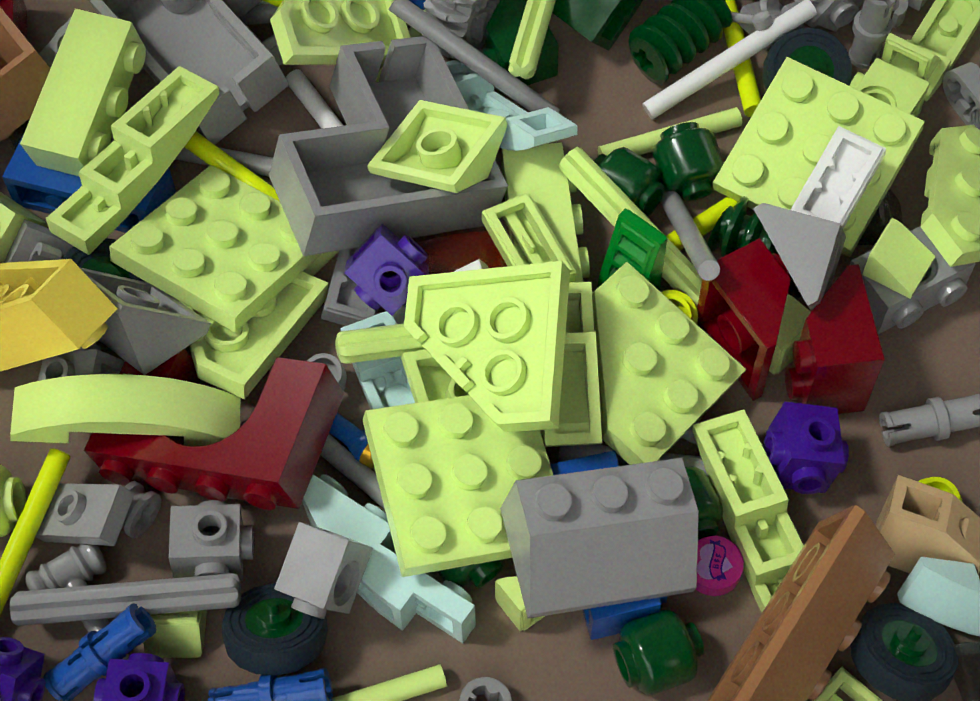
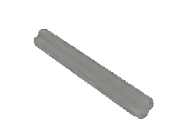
[10,573,241,626]

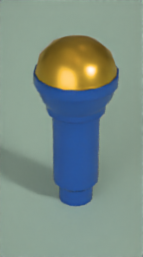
[329,412,374,469]

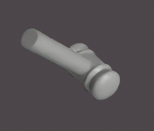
[26,544,129,660]

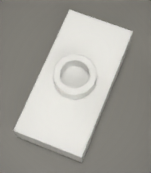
[791,126,886,228]

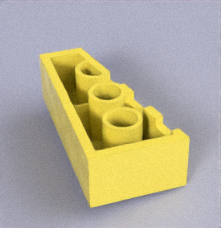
[0,259,117,372]

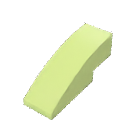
[544,282,602,447]

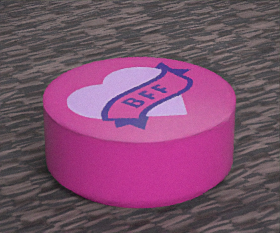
[696,536,744,596]

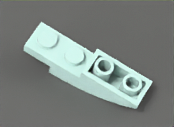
[302,474,476,644]

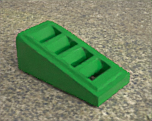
[597,208,667,291]

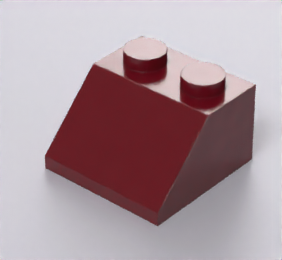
[697,238,791,401]
[785,264,885,414]

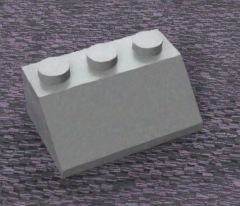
[500,458,699,618]

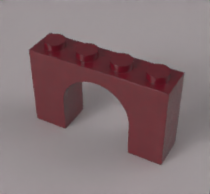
[84,349,344,510]

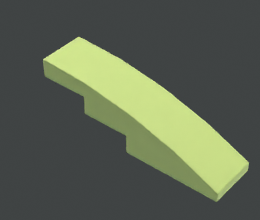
[46,66,220,255]
[692,409,804,613]

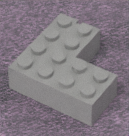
[88,0,289,144]
[269,36,508,256]

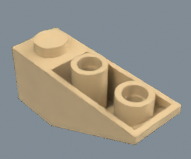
[876,475,980,579]

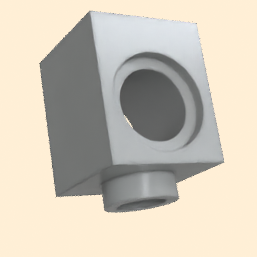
[274,522,373,619]

